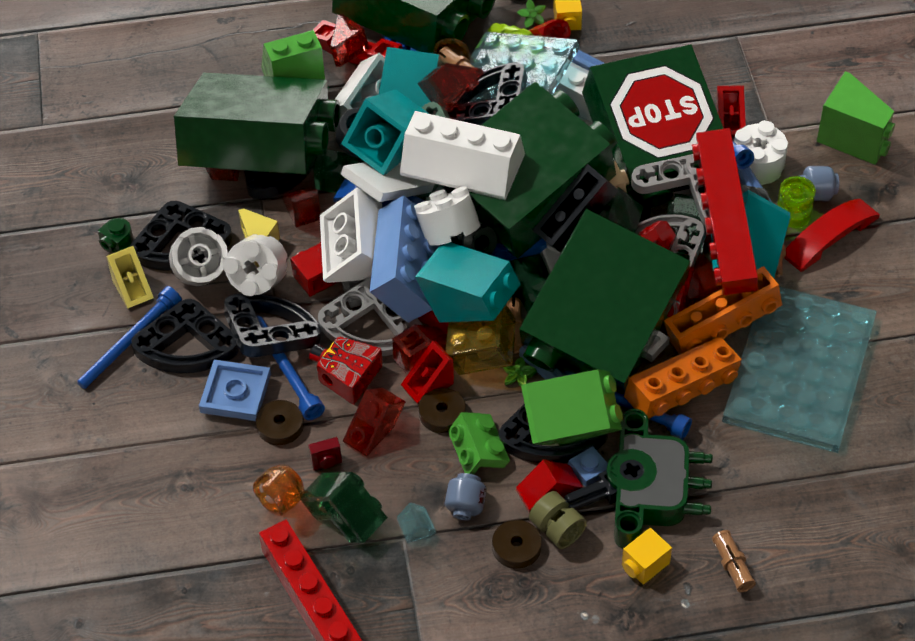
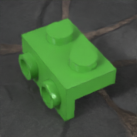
[448,412,510,475]

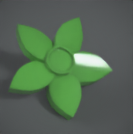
[516,0,546,29]
[502,357,537,386]

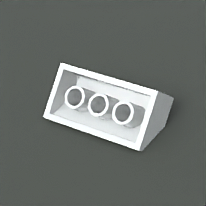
[400,111,525,200]

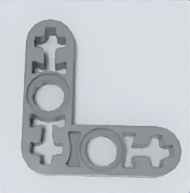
[631,154,709,226]

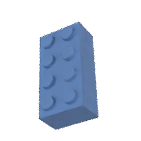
[369,195,439,323]

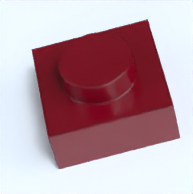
[308,437,342,470]

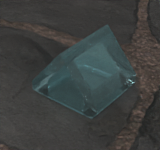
[397,502,436,544]

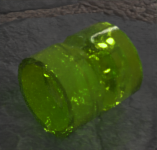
[777,176,816,228]

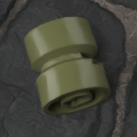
[529,491,587,549]

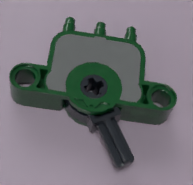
[564,409,713,549]

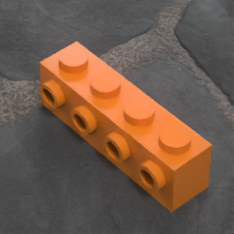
[664,266,782,355]
[624,336,742,419]

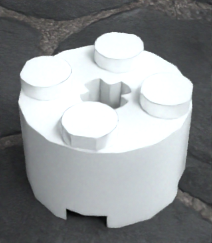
[734,120,788,185]
[414,186,480,246]
[169,227,228,286]
[223,234,288,296]

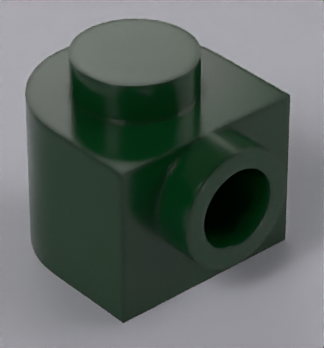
[98,218,134,253]

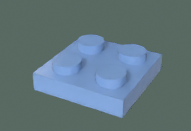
[199,360,271,421]

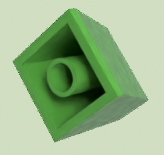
[261,30,325,80]
[817,71,895,165]
[521,369,623,446]

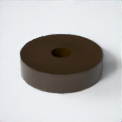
[419,388,466,433]
[256,400,304,445]
[492,520,541,569]

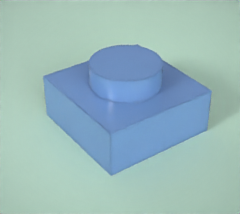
[568,446,608,487]

